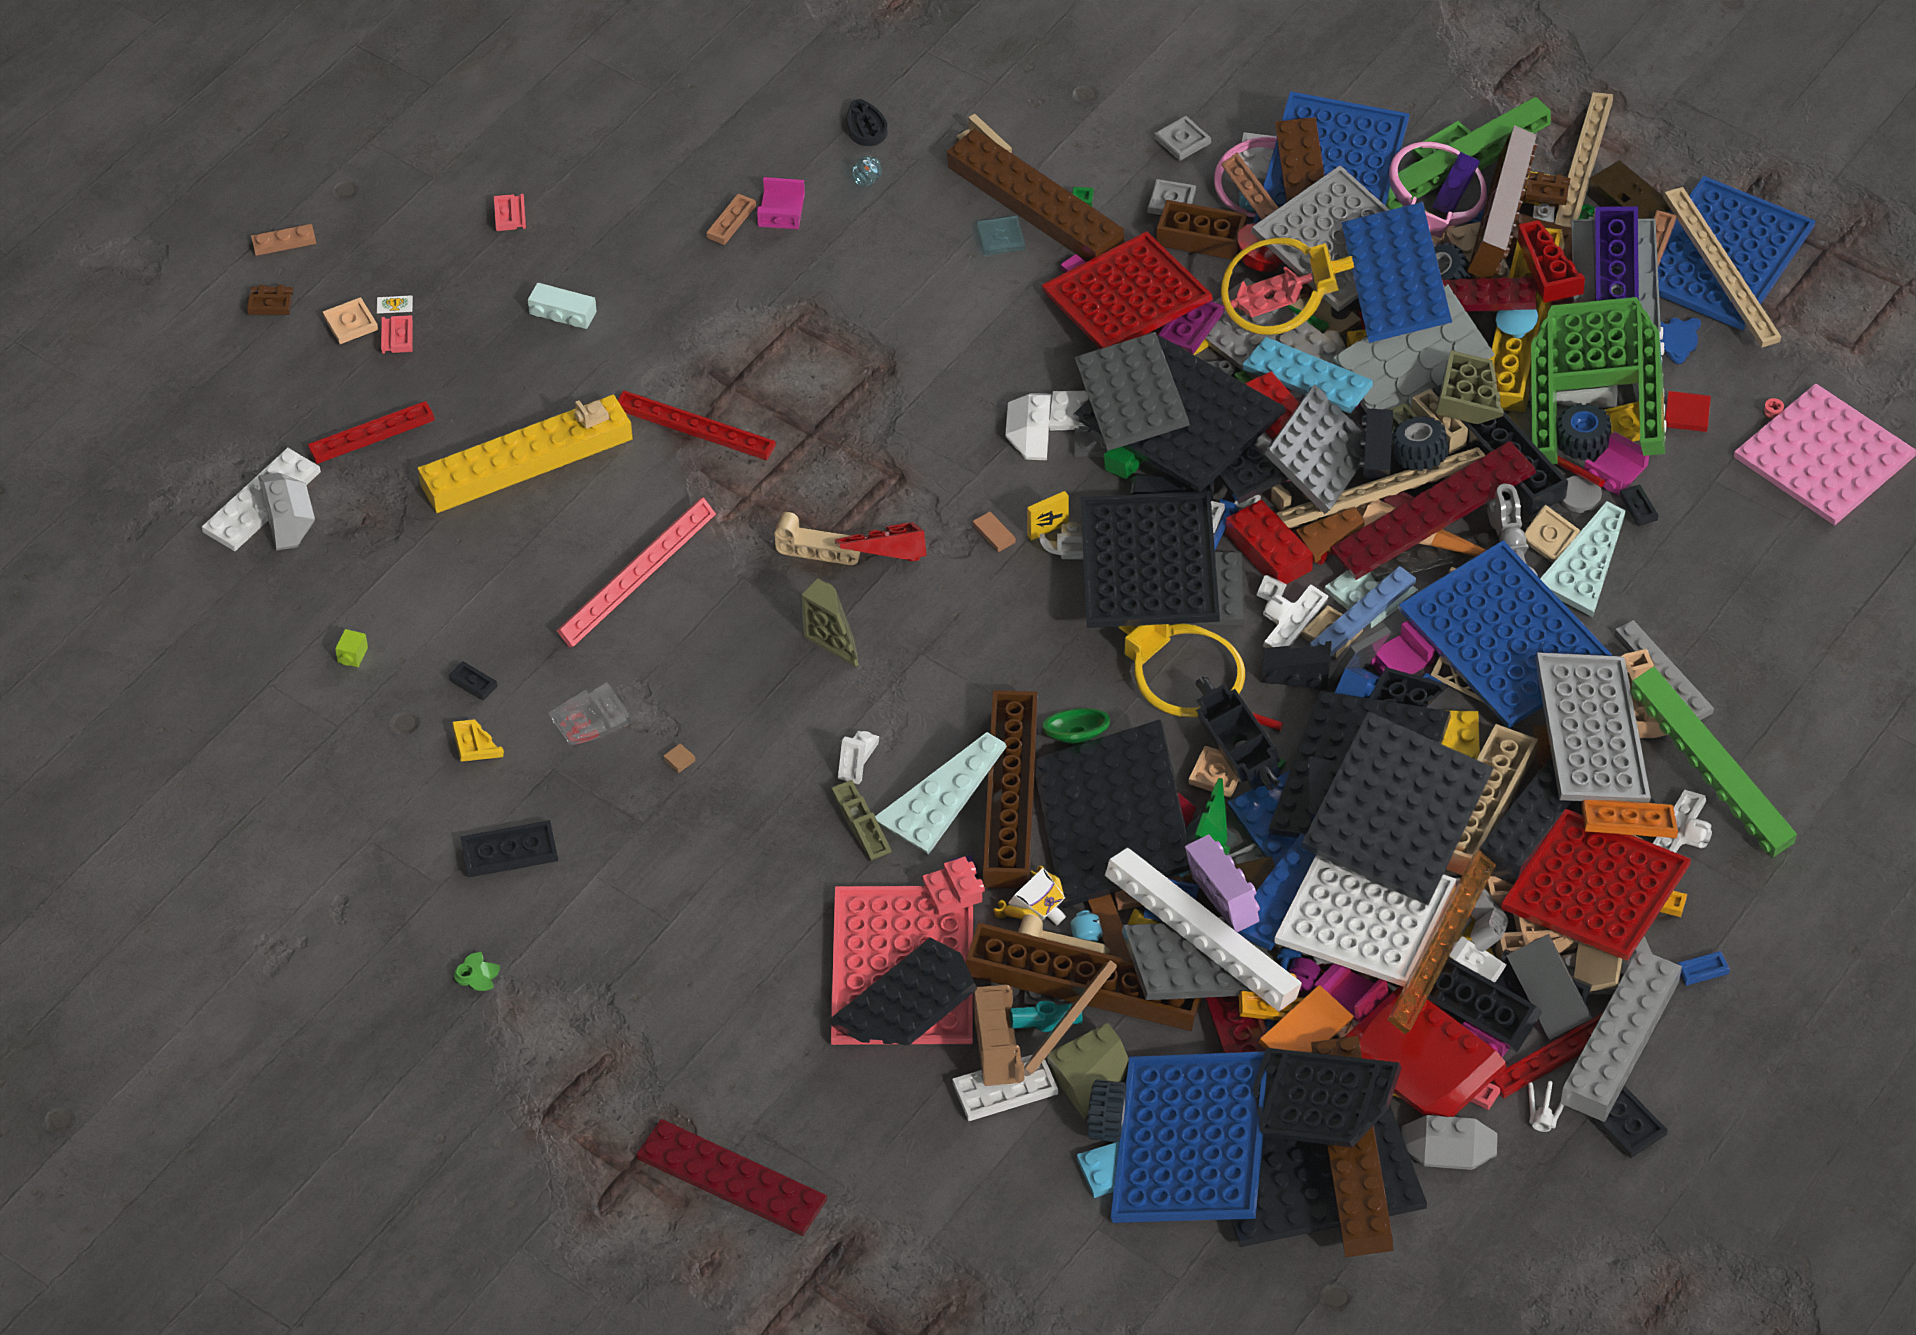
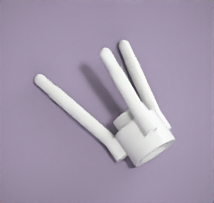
[1528,1081,1565,1132]

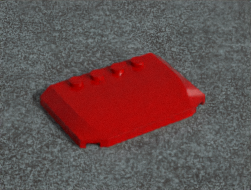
[1344,985,1506,1117]

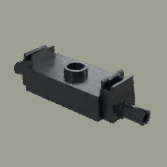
[1196,676,1281,791]

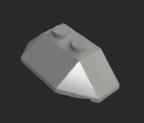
[258,473,315,550]
[1401,1115,1497,1170]

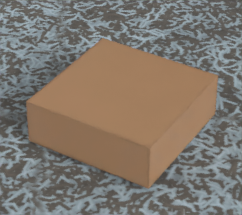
[663,744,695,773]

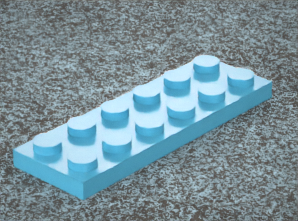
[1243,337,1373,414]

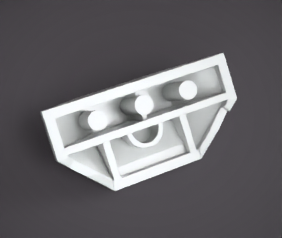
[1006,393,1052,460]

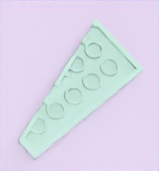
[1540,501,1625,617]
[875,732,1007,855]

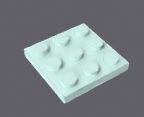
[1325,563,1418,629]

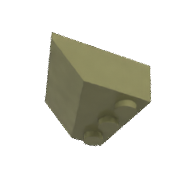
[1048,1023,1129,1119]

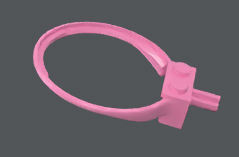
[1214,137,1277,218]
[1389,142,1487,238]

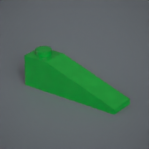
[1195,778,1230,855]

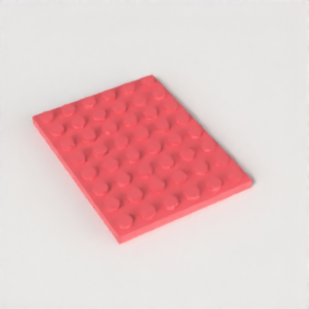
[831,886,973,1045]

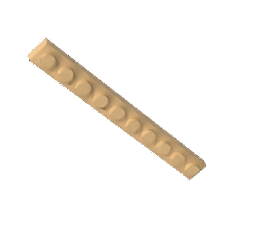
[1554,92,1613,228]
[1663,187,1781,348]
[1276,447,1485,529]

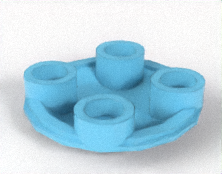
[1496,309,1539,338]

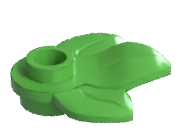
[454,952,500,991]

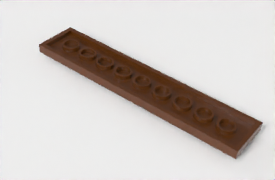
[1275,117,1325,299]

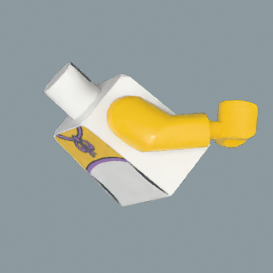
[993,866,1066,926]

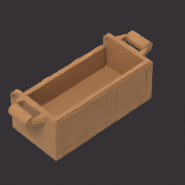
[973,985,1025,1086]

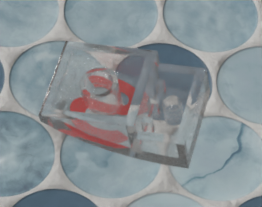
[548,682,632,745]

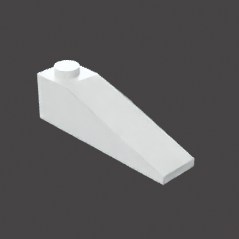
[1528,385,1618,408]

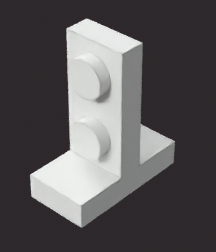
[838,731,879,784]
[1449,936,1506,982]

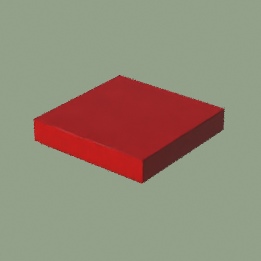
[1665,391,1711,432]

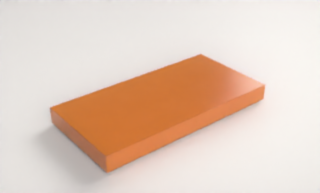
[1581,800,1678,838]
[1258,985,1354,1053]

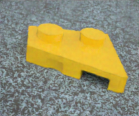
[452,719,504,762]

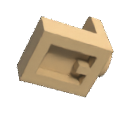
[574,400,609,429]

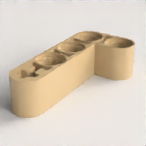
[775,512,861,565]
[1018,914,1110,955]

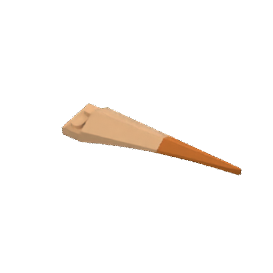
[1356,500,1486,557]

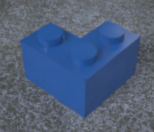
[1335,667,1380,698]

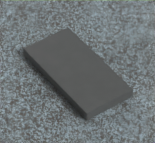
[1328,626,1391,686]
[1506,934,1592,1040]

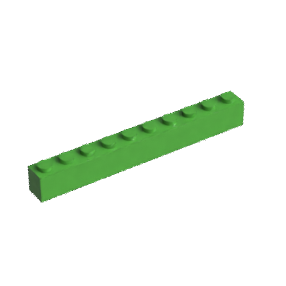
[1386,97,1551,210]
[1631,666,1797,858]

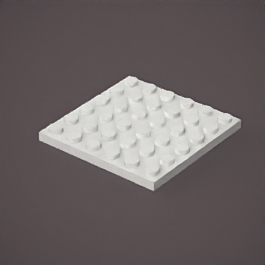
[1275,855,1457,988]

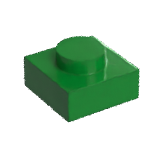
[1072,187,1094,207]

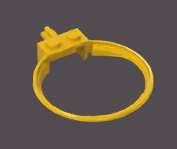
[1221,238,1354,335]
[1119,624,1245,717]

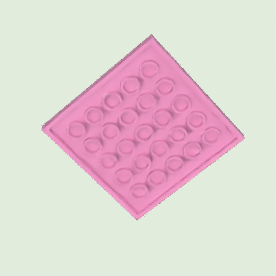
[1734,384,1916,526]

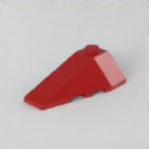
[835,522,927,561]

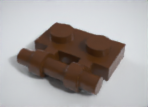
[1525,171,1571,205]
[247,284,294,315]

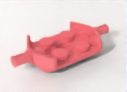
[1230,266,1314,318]

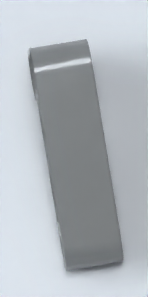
[1463,887,1508,952]

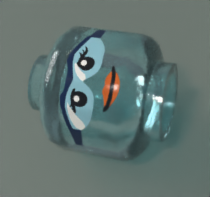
[852,156,882,186]

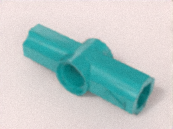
[1009,1000,1083,1032]

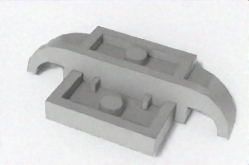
[1040,522,1083,559]

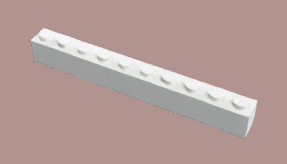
[1105,848,1302,1011]

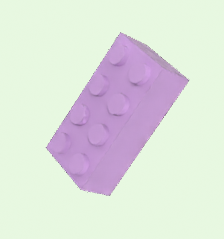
[1185,835,1260,932]

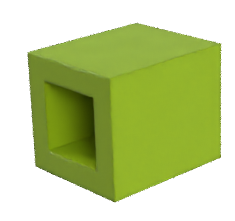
[335,629,368,667]

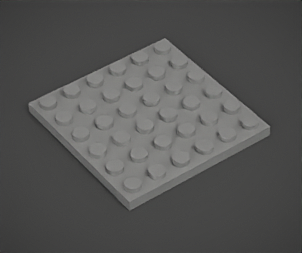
[1251,166,1389,312]

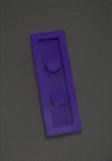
[1432,152,1480,214]

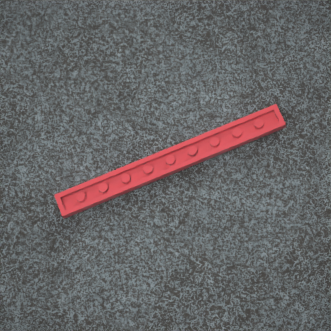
[556,497,716,648]

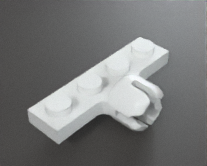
[1263,585,1329,648]
[1653,790,1712,853]

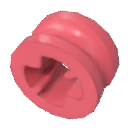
[1764,398,1784,419]

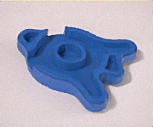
[1660,318,1701,364]

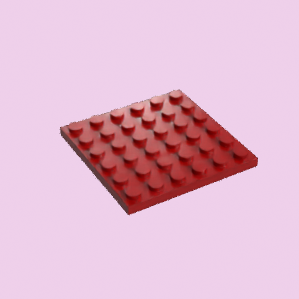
[1041,232,1213,349]
[1501,809,1691,961]

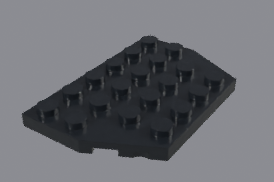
[829,937,977,1045]
[1253,1048,1402,1148]

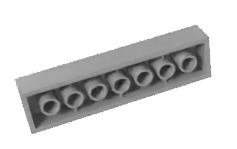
[1561,948,1682,1122]

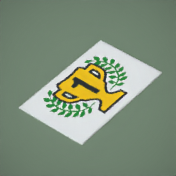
[377,296,413,314]

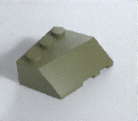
[1436,350,1504,424]
[801,578,859,667]

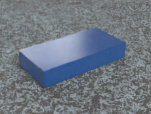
[1677,951,1730,986]

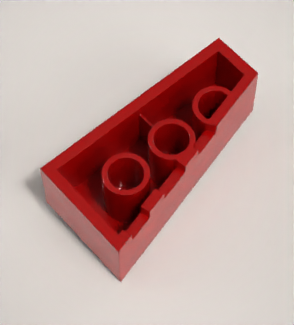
[1518,220,1585,303]

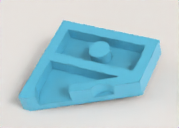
[1077,1142,1119,1198]

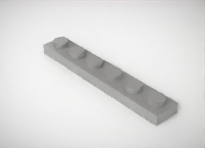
[1615,620,1714,720]

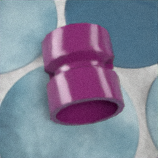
[1288,958,1321,998]

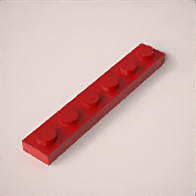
[308,401,435,464]

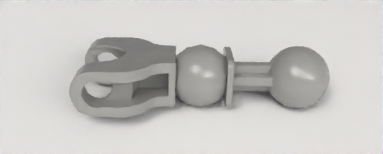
[1487,484,1538,576]

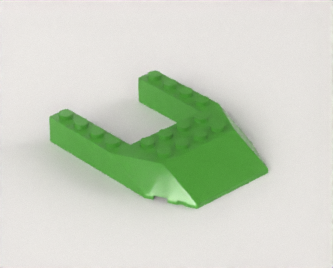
[1531,297,1665,464]

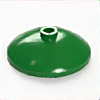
[1043,708,1110,745]

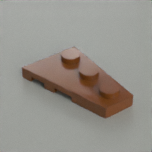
[1296,506,1365,563]

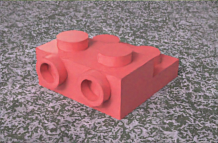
[922,857,985,916]

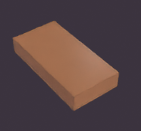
[973,512,1016,552]

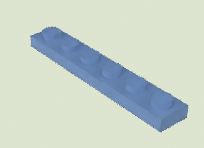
[1311,566,1416,656]

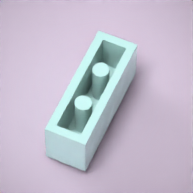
[528,283,597,329]

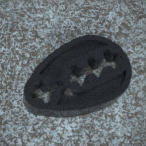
[847,99,888,146]

